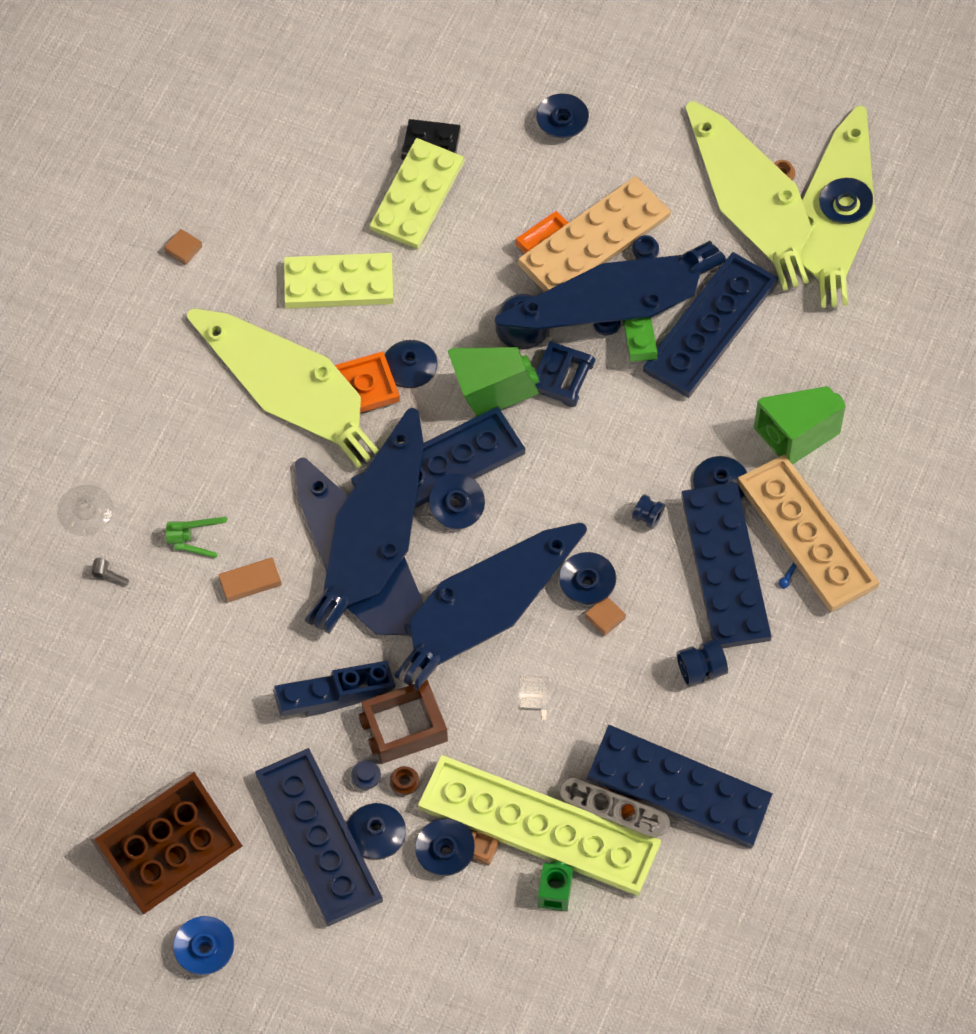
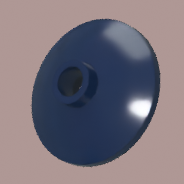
[536,93,589,138]
[819,178,873,224]
[385,340,438,388]
[693,456,747,499]
[429,473,485,529]
[559,552,616,605]
[347,803,406,860]
[415,819,475,876]

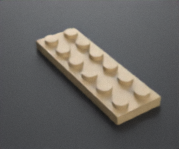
[517,176,671,292]
[737,454,880,612]

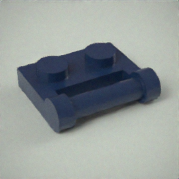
[536,341,596,407]

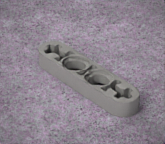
[560,778,670,837]

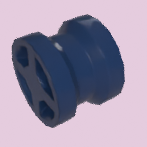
[632,494,665,529]

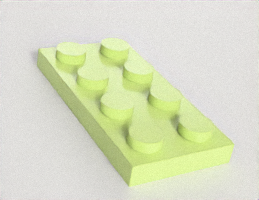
[369,138,465,249]
[284,253,394,308]

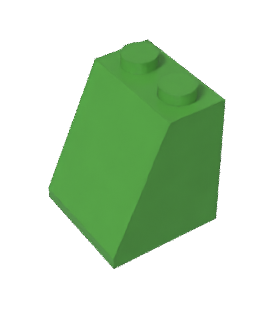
[447,347,540,417]
[754,386,846,465]

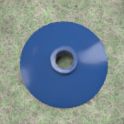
[173,916,234,975]

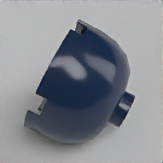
[495,294,548,349]

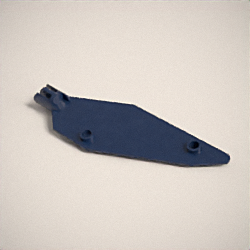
[494,240,726,329]
[305,408,424,634]
[295,457,424,639]
[394,523,587,691]

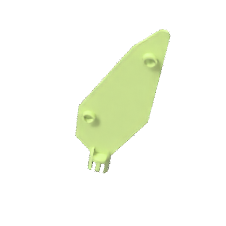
[686,101,812,291]
[800,106,875,308]
[187,309,379,468]

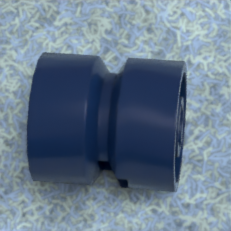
[676,638,728,687]

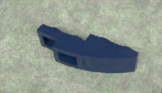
[273,661,395,717]

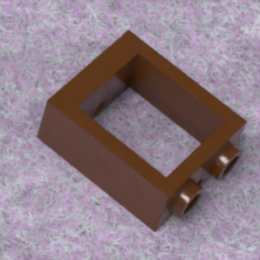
[358,680,448,764]

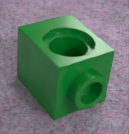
[538,861,573,912]

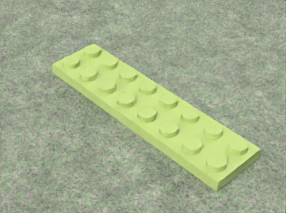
[418,755,661,896]

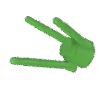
[166,517,228,558]

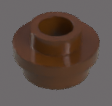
[390,766,419,795]

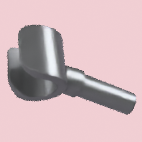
[92,558,130,586]

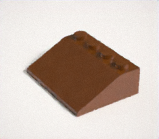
[89,771,243,914]

